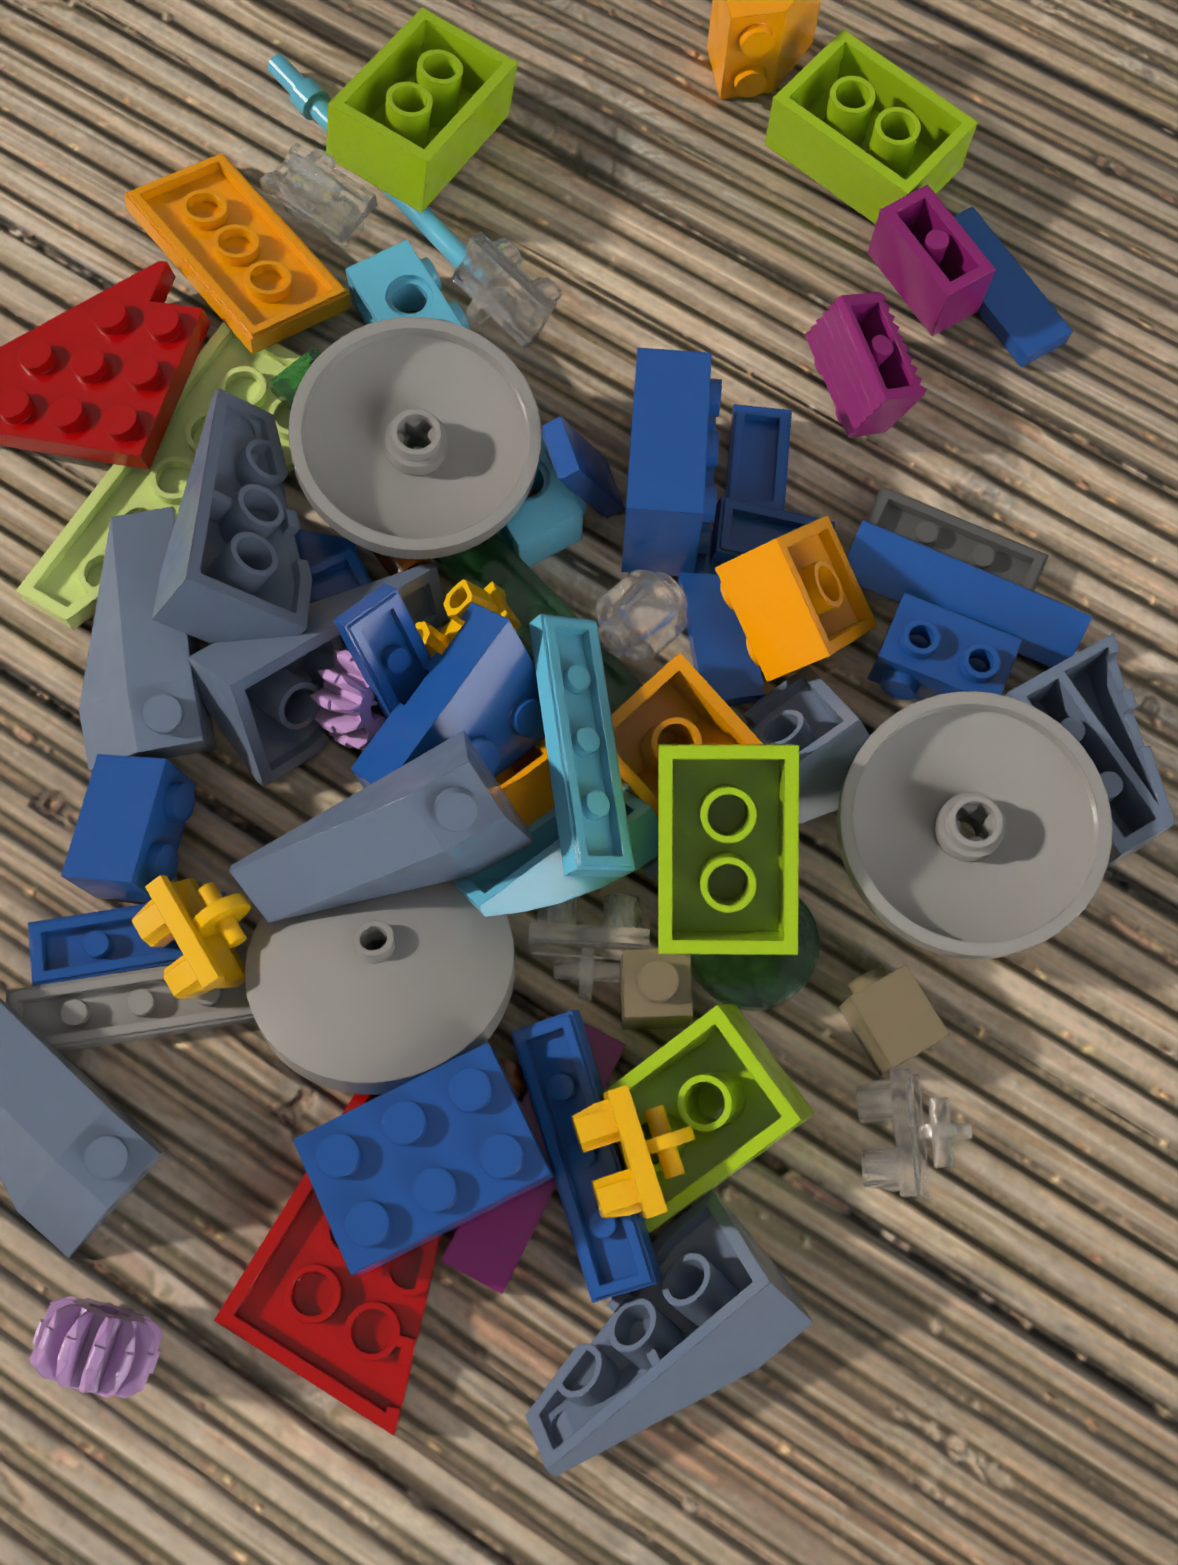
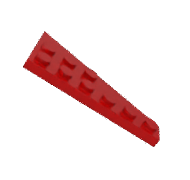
[214,1094,442,1436]

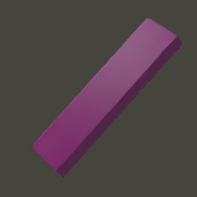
[441,1023,626,1294]

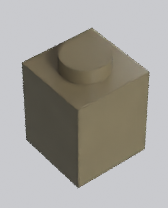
[620,949,693,1030]
[838,964,950,1076]

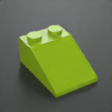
[604,1004,815,1234]

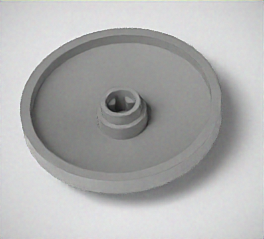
[289,317,542,559]
[837,691,1112,959]
[245,880,516,1095]

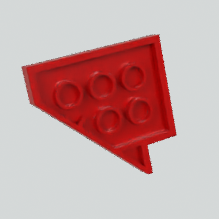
[0,260,211,470]

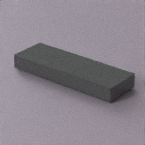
[866,486,1049,590]

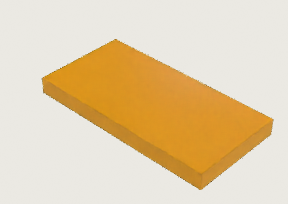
[124,153,350,355]

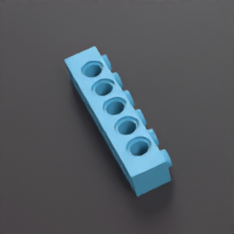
[345,239,587,572]

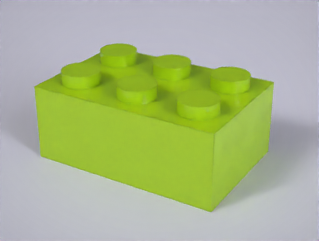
[326,7,518,213]
[765,29,978,224]
[658,744,799,955]

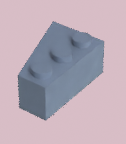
[1006,633,1175,868]

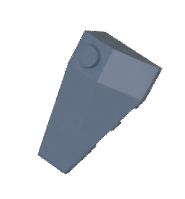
[152,388,312,644]
[79,506,217,772]
[188,563,448,787]
[641,665,870,879]
[229,731,534,923]
[0,998,169,1258]
[525,1189,813,1477]

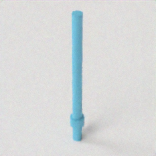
[267,54,493,291]

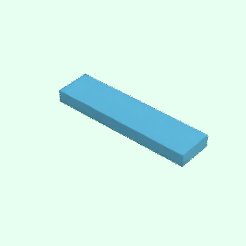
[529,614,635,877]

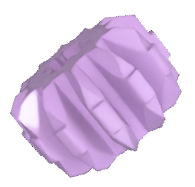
[310,650,386,749]
[29,1296,163,1398]

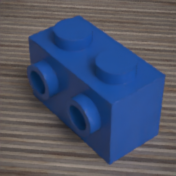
[867,593,1023,701]
[61,754,196,903]

